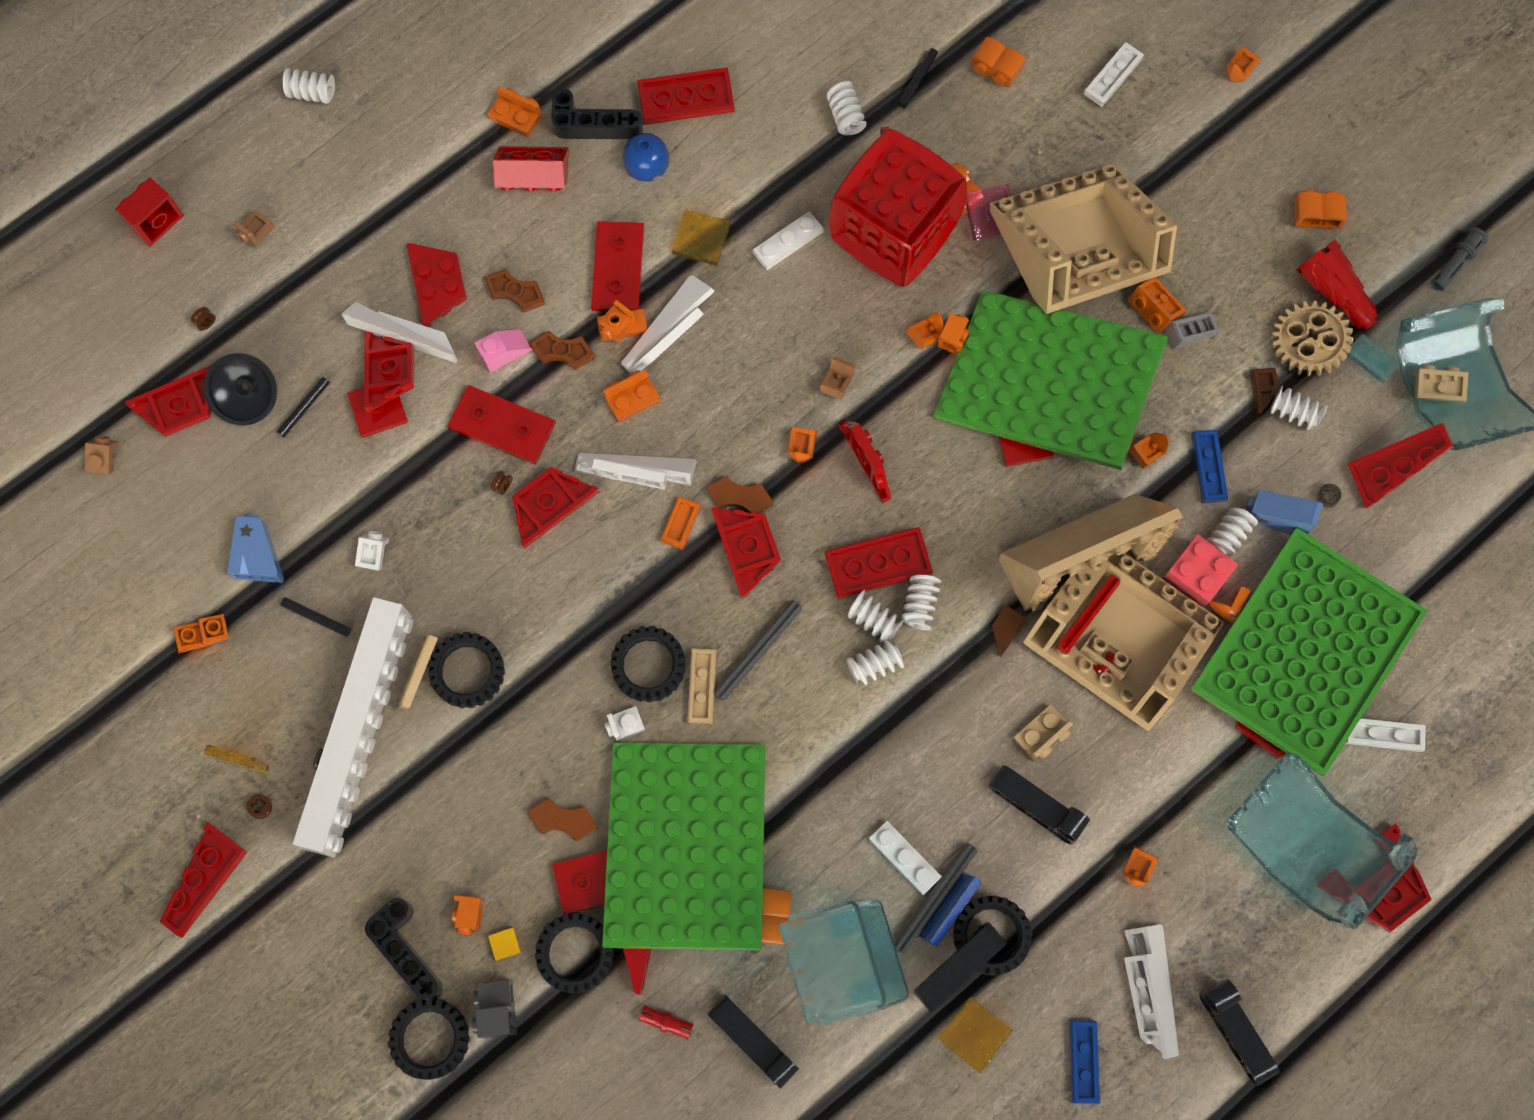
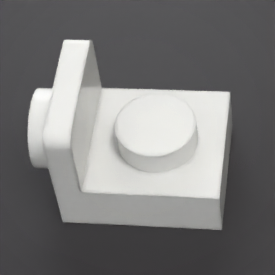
[355,531,389,571]
[604,706,645,742]

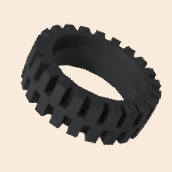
[611,626,686,702]
[428,632,505,709]
[953,896,1032,975]
[535,913,614,993]
[388,999,470,1080]

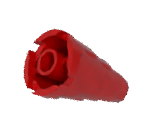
[1296,239,1378,330]

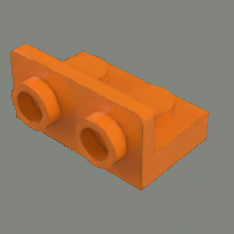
[487,86,542,138]
[1127,277,1187,334]
[603,369,661,423]

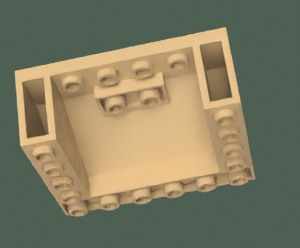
[990,164,1177,314]
[998,494,1183,612]
[1023,552,1225,732]

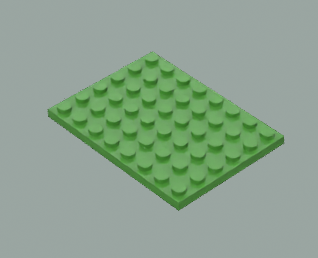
[934,290,1168,470]
[1190,528,1428,777]
[602,743,765,950]

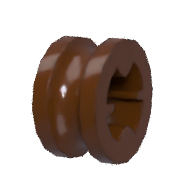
[191,307,216,331]
[490,470,513,495]
[247,794,272,819]

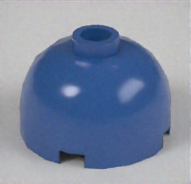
[623,133,670,182]

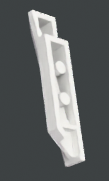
[621,275,714,374]
[342,302,457,363]
[574,453,697,490]
[1124,924,1179,1059]

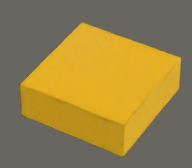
[488,928,522,962]

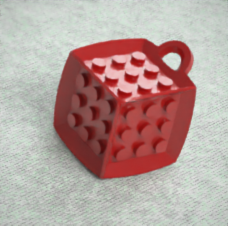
[829,126,967,287]

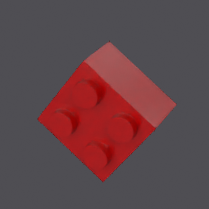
[115,177,184,247]

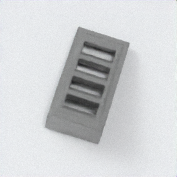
[1164,312,1220,349]

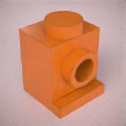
[598,300,636,343]
[937,313,970,355]
[452,895,485,936]

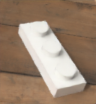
[1084,42,1144,107]
[753,211,823,270]
[1345,718,1426,752]
[868,821,942,896]

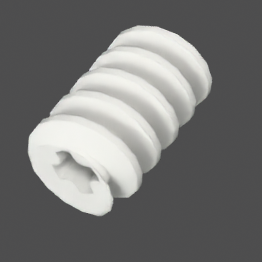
[283,68,335,104]
[826,81,867,135]
[1270,385,1328,431]
[1206,507,1258,556]
[901,575,942,630]
[848,590,904,643]
[847,641,904,685]

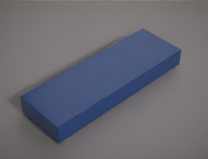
[1191,430,1228,503]
[919,872,981,947]
[1069,1021,1100,1104]

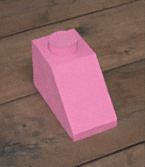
[475,329,532,373]

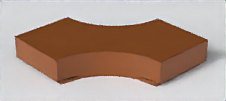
[485,269,546,313]
[529,331,595,370]
[706,476,773,513]
[528,798,598,842]

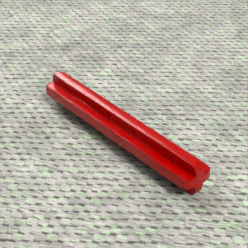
[1057,575,1120,654]

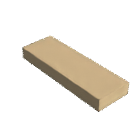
[397,635,438,710]
[687,648,717,725]

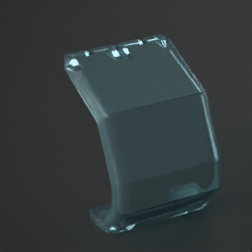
[1396,298,1534,451]
[1227,752,1418,929]
[778,898,908,1027]

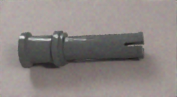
[1430,227,1489,291]

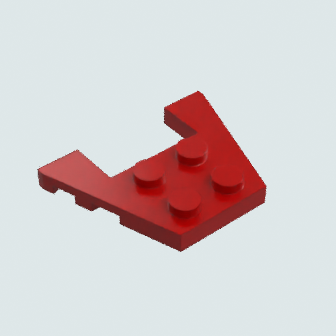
[1317,823,1432,933]

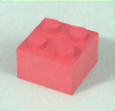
[1163,535,1239,608]

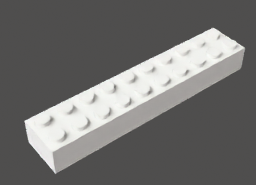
[293,597,413,858]

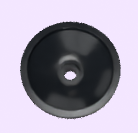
[204,353,278,426]

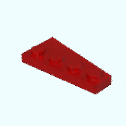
[1347,423,1454,509]
[160,822,248,938]

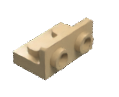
[1412,365,1469,403]
[1013,704,1074,762]

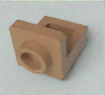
[233,209,274,246]
[819,357,856,400]
[85,436,118,474]

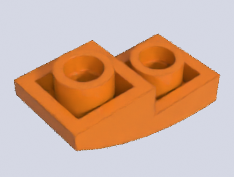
[173,614,229,653]

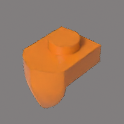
[1226,46,1261,82]
[906,313,944,350]
[788,427,817,463]
[1129,433,1169,469]
[1209,586,1251,623]
[1123,846,1159,887]

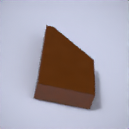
[1250,368,1279,414]
[991,605,1026,657]

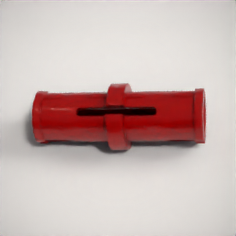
[639,1005,694,1040]

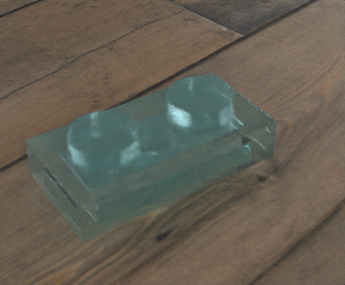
[1346,334,1400,384]

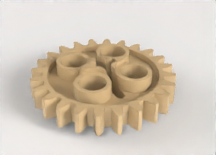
[1271,300,1353,377]

